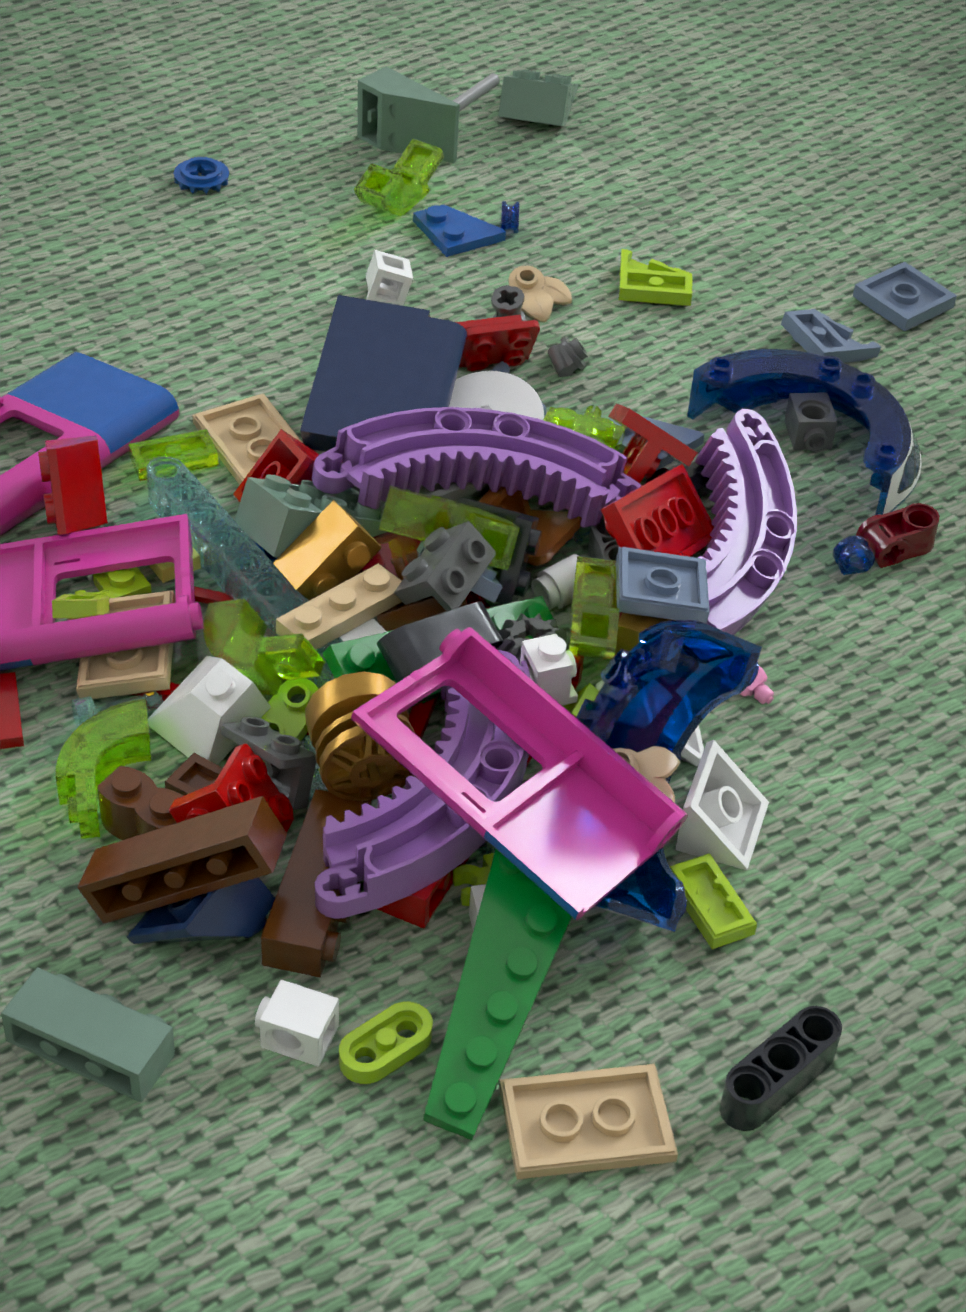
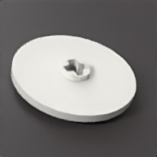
[449,371,545,421]

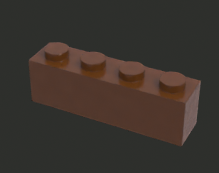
[261,789,372,978]
[77,796,287,924]

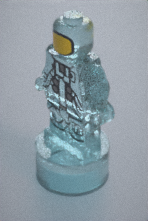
[71,691,163,736]

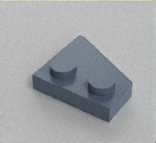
[781,309,881,365]

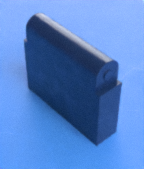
[300,295,467,452]

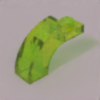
[354,138,444,216]
[379,486,520,570]
[567,556,620,660]
[203,599,325,695]
[55,699,152,839]

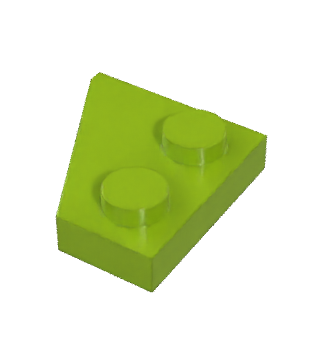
[619,249,692,306]

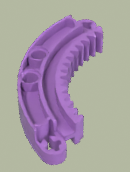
[312,407,642,528]
[680,409,797,653]
[315,650,530,919]

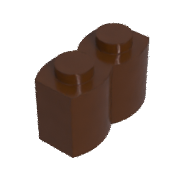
[97,766,183,840]

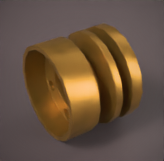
[305,672,415,801]

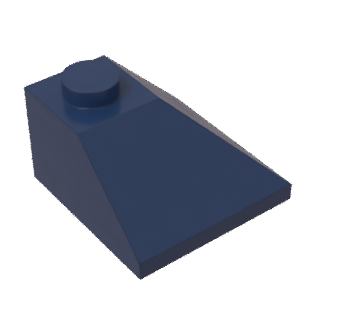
[127,877,275,944]

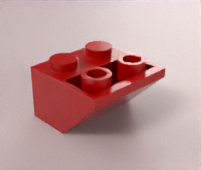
[38,435,108,535]

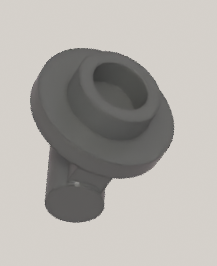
[548,336,588,377]

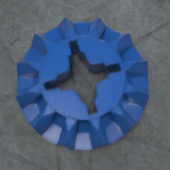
[174,157,229,195]

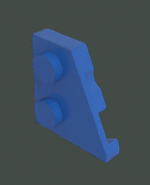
[413,204,506,257]

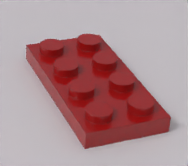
[600,463,714,557]

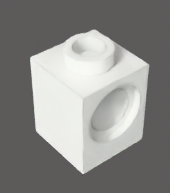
[255,980,339,1067]

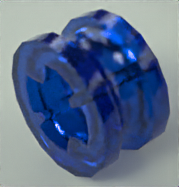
[501,201,520,233]
[832,535,875,575]

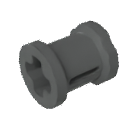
[491,285,526,321]

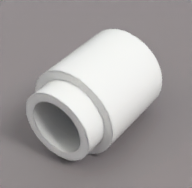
[531,554,596,610]

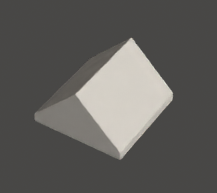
[676,740,769,870]

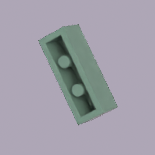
[1,967,175,1103]

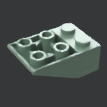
[357,66,460,163]
[498,70,579,126]
[233,474,395,557]

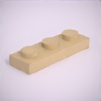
[276,564,402,656]

